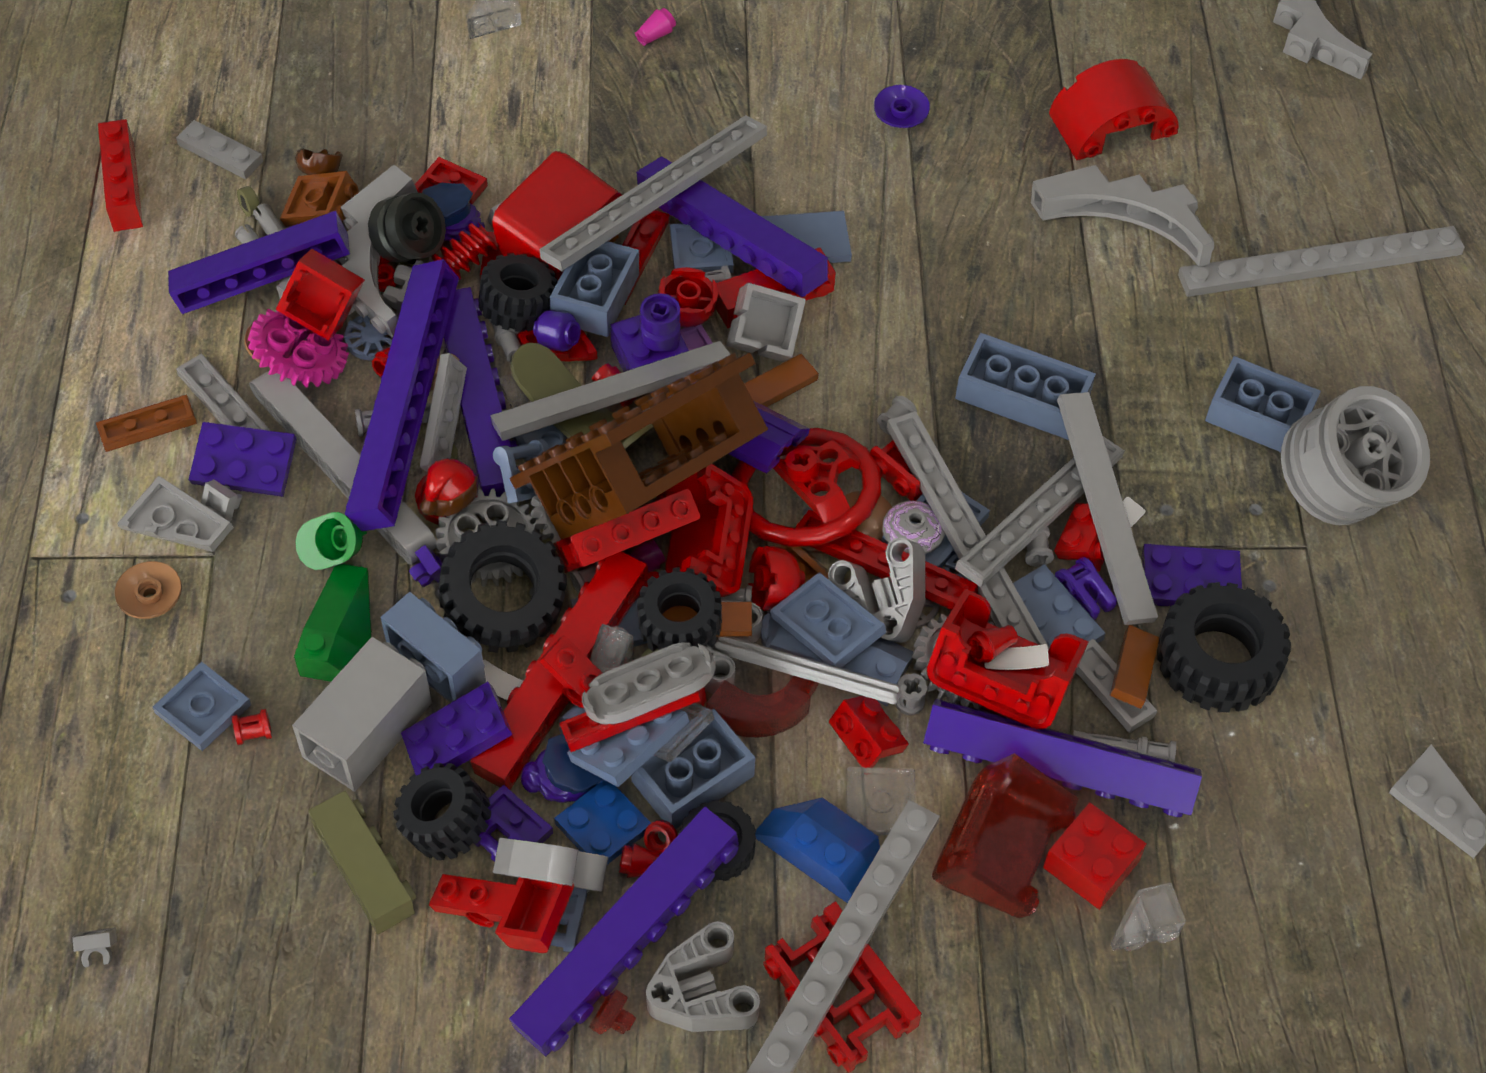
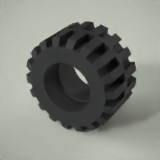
[478,253,557,332]
[637,567,722,651]
[393,763,491,860]

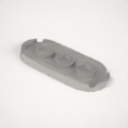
[582,642,716,724]

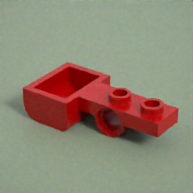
[539,635,603,708]
[429,874,575,953]

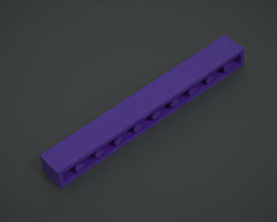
[345,259,459,532]

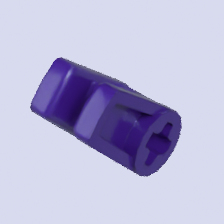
[1055,557,1117,620]

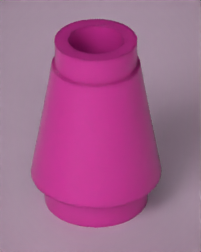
[635,8,676,46]

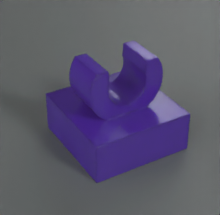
[409,545,442,587]

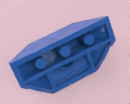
[755,797,880,903]

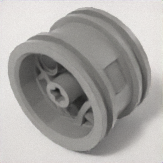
[1281,386,1430,525]

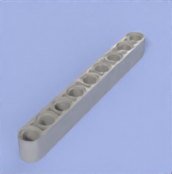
[249,371,437,565]

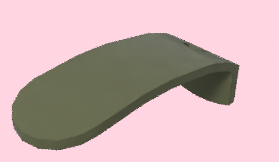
[510,343,654,452]

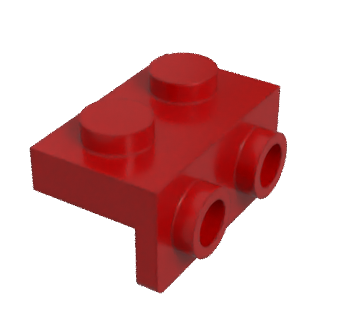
[870,440,923,501]
[1054,503,1105,572]
[829,696,909,771]

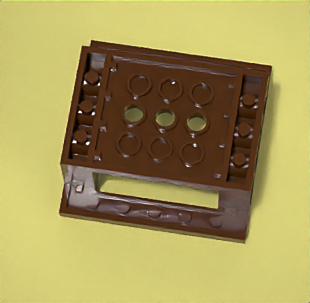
[509,352,768,540]

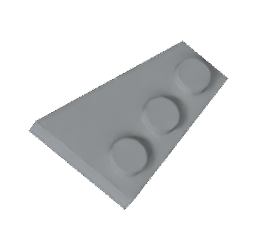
[117,476,234,552]
[1389,744,1486,859]

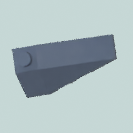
[769,626,913,706]

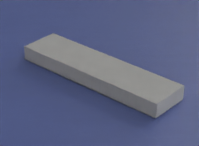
[176,353,270,431]
[420,353,467,472]

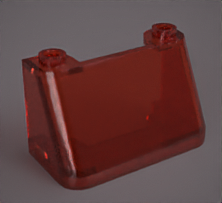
[932,753,1079,918]

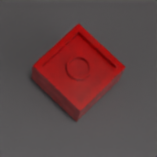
[275,249,365,341]

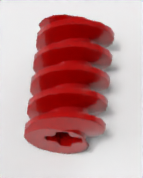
[431,222,499,281]

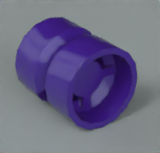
[640,293,680,352]

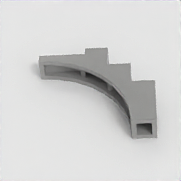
[1273,0,1373,80]
[336,165,418,338]
[1031,165,1214,267]

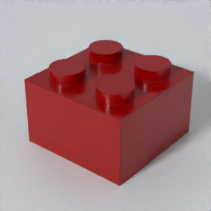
[1043,802,1147,910]

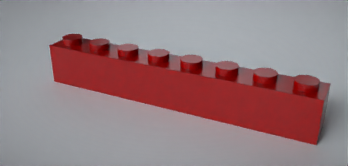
[470,551,649,790]

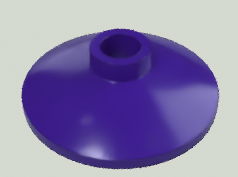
[874,85,930,128]

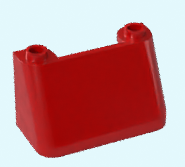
[492,151,622,281]
[639,464,753,597]
[927,589,1089,729]

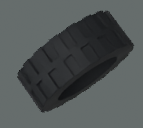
[679,800,756,882]

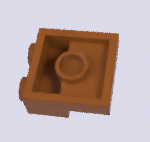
[280,171,359,227]

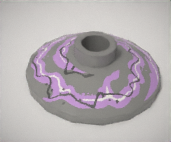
[882,501,945,554]

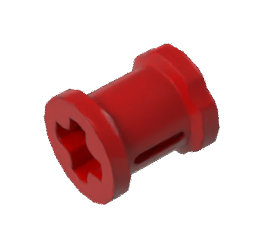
[232,709,272,746]

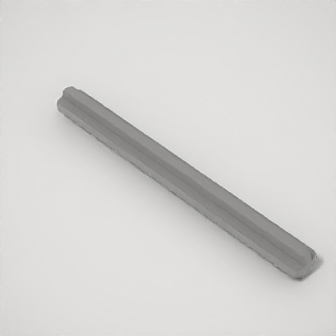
[715,637,901,704]

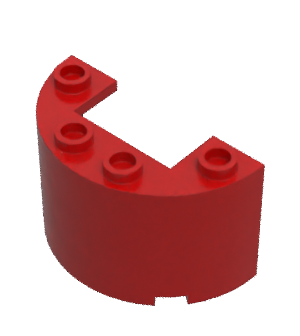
[1049,59,1179,161]

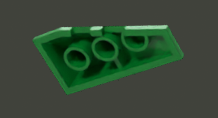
[294,564,372,682]

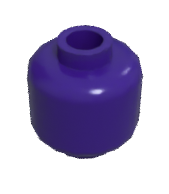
[533,310,581,352]

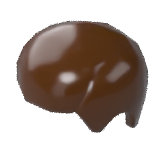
[295,148,343,175]

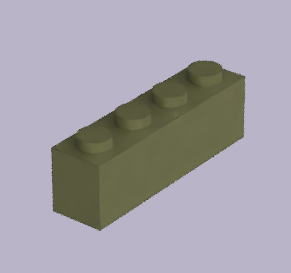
[308,790,416,935]

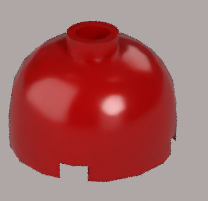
[658,267,719,328]
[748,546,805,611]

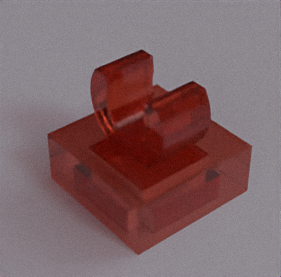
[589,989,636,1035]

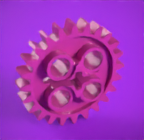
[248,309,349,388]

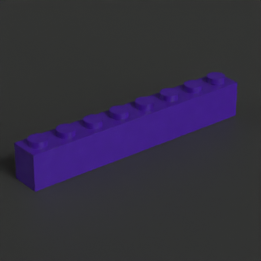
[636,156,828,297]
[444,287,519,497]
[923,699,1202,817]
[509,807,739,1057]

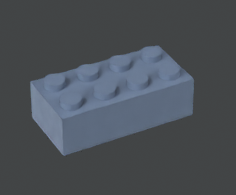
[955,333,1096,440]

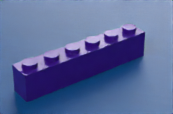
[168,211,350,314]

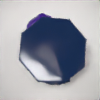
[422,182,485,242]
[521,733,604,803]

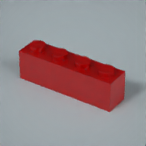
[98,119,143,232]
[716,247,836,329]

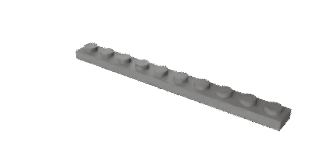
[540,115,767,271]
[1178,226,1465,297]
[886,411,1049,649]
[747,800,940,1073]

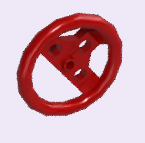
[731,427,881,547]

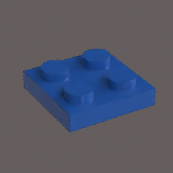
[554,780,651,865]

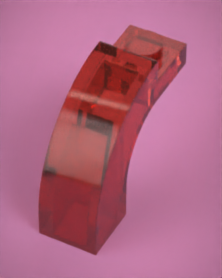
[706,676,819,738]

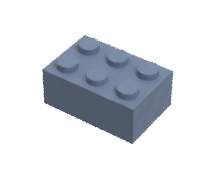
[550,241,639,337]
[1205,356,1321,452]
[380,592,486,703]
[631,709,755,829]

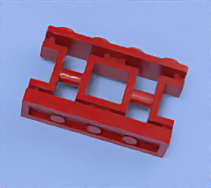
[553,489,700,573]
[763,901,922,1073]

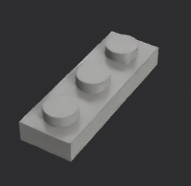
[176,120,263,180]
[1076,639,1157,733]

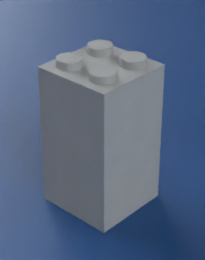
[292,637,432,792]

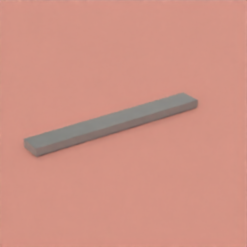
[490,341,730,441]
[1057,392,1158,625]
[955,436,1125,587]

